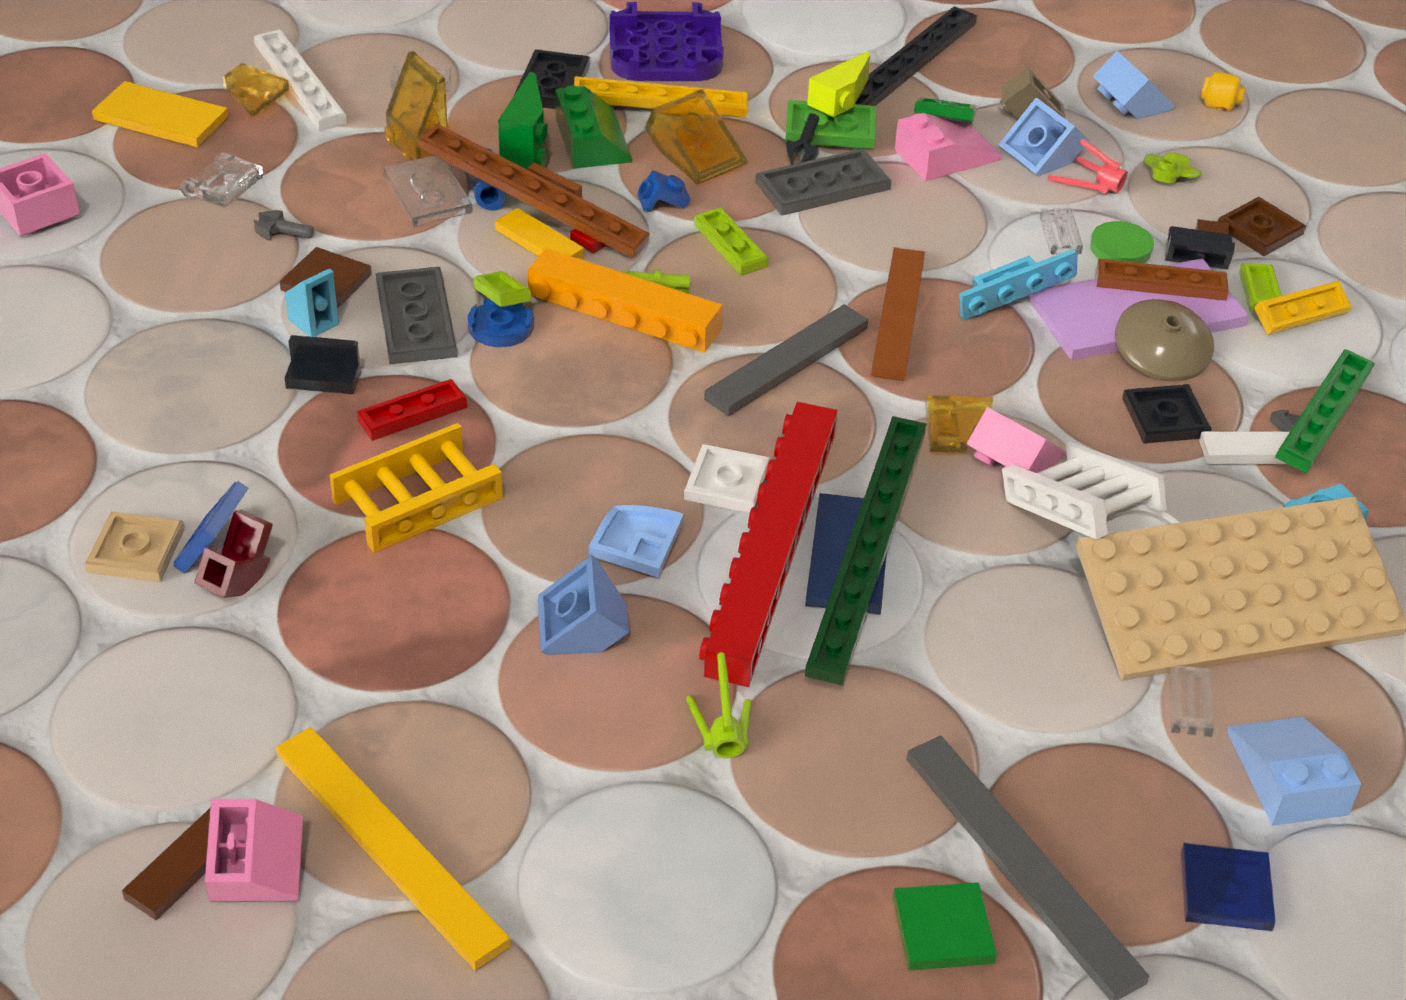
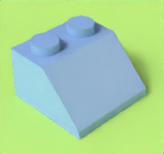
[1093,51,1175,119]

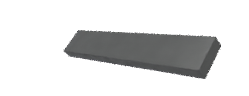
[704,304,868,416]

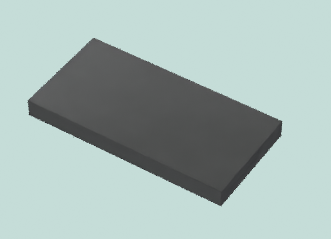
[755,148,891,216]
[375,266,457,365]

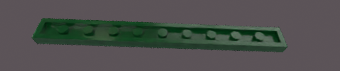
[805,416,927,686]

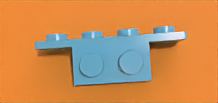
[959,249,1078,320]

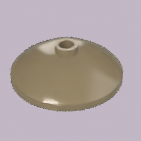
[1115,299,1214,381]

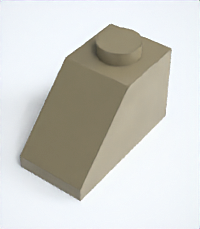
[1000,67,1066,119]

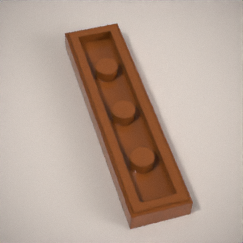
[1096,259,1229,301]

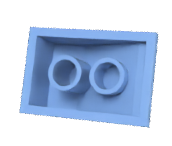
[1227,717,1361,826]

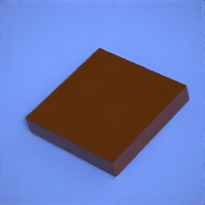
[1218,197,1306,256]
[279,247,372,308]

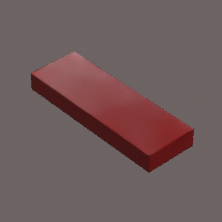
[357,379,467,441]

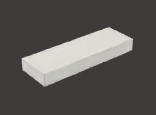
[1199,432,1290,464]

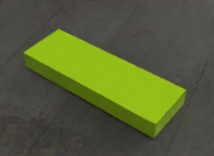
[694,207,769,275]

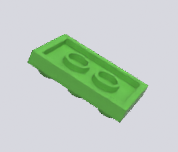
[785,100,876,149]

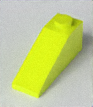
[807,52,871,117]

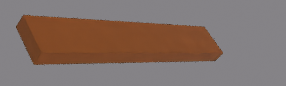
[871,247,925,381]

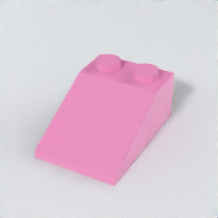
[894,113,1002,181]

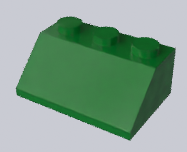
[555,85,632,169]

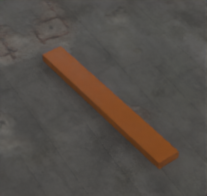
[419,123,650,258]

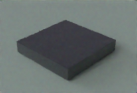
[1122,384,1212,444]

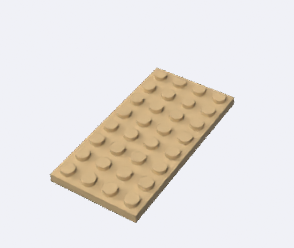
[1076,497,1406,681]

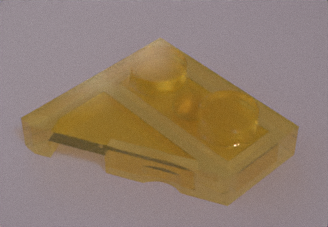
[223,63,289,116]
[925,395,993,453]

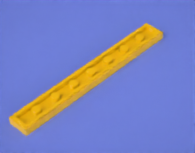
[276,727,511,971]

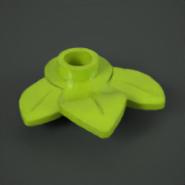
[1144,152,1202,183]

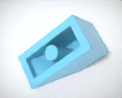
[285,269,339,337]

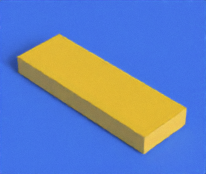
[495,208,584,259]
[1254,280,1352,336]

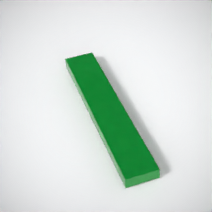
[1275,349,1375,474]

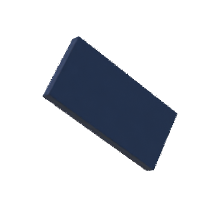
[805,493,887,615]

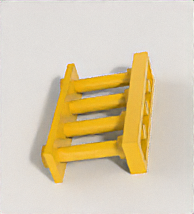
[330,423,503,553]

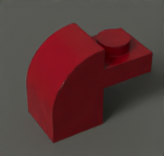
[194,510,273,598]

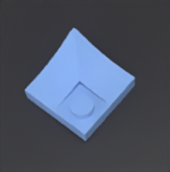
[588,505,684,578]

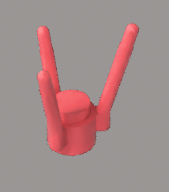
[1048,139,1128,194]

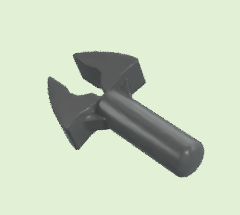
[253,210,314,241]

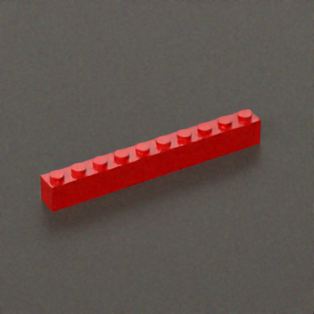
[699,402,838,687]

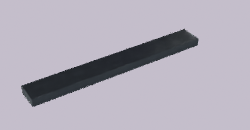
[855,6,977,106]

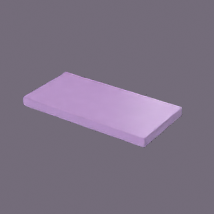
[1029,259,1249,361]

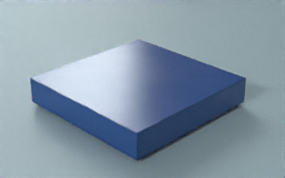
[173,481,249,573]

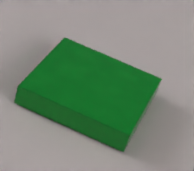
[914,97,976,121]
[893,882,997,971]

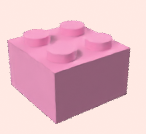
[0,153,80,236]

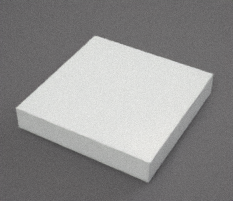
[684,444,771,513]

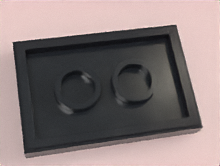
[514,49,590,109]

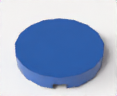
[467,298,534,347]

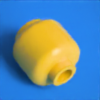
[1201,71,1246,112]

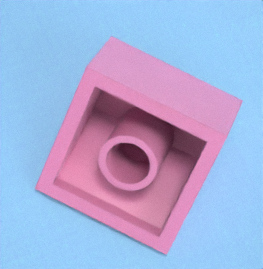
[966,407,1066,473]

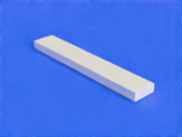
[254,29,347,131]

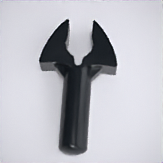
[786,113,820,165]

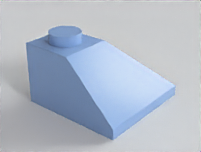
[998,98,1090,176]

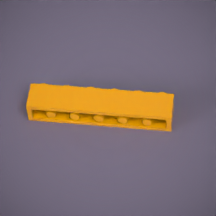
[527,248,723,353]

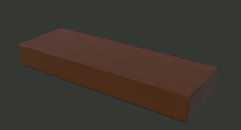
[122,807,211,920]

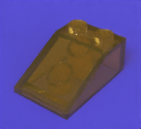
[384,51,448,167]
[645,89,748,185]

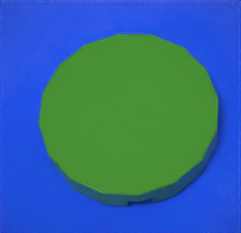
[1090,221,1154,263]

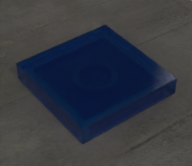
[1181,843,1276,931]

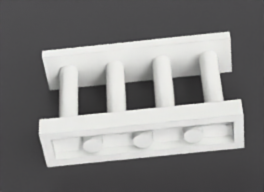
[1002,441,1167,539]

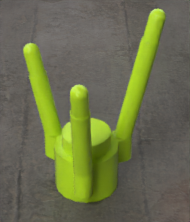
[686,652,751,759]

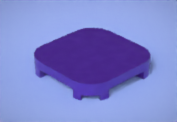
[609,1,724,81]

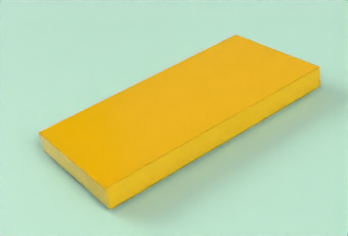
[92,81,229,147]

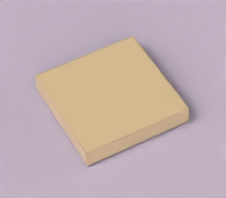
[85,511,185,582]

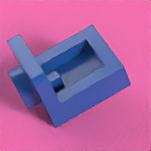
[637,170,690,212]

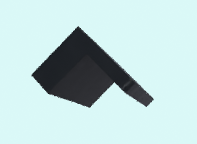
[1165,226,1235,270]
[284,335,361,394]

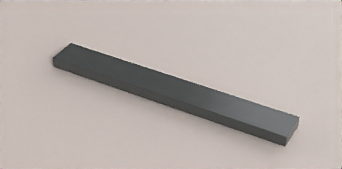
[906,735,1150,1000]

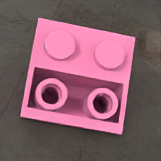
[205,799,303,901]

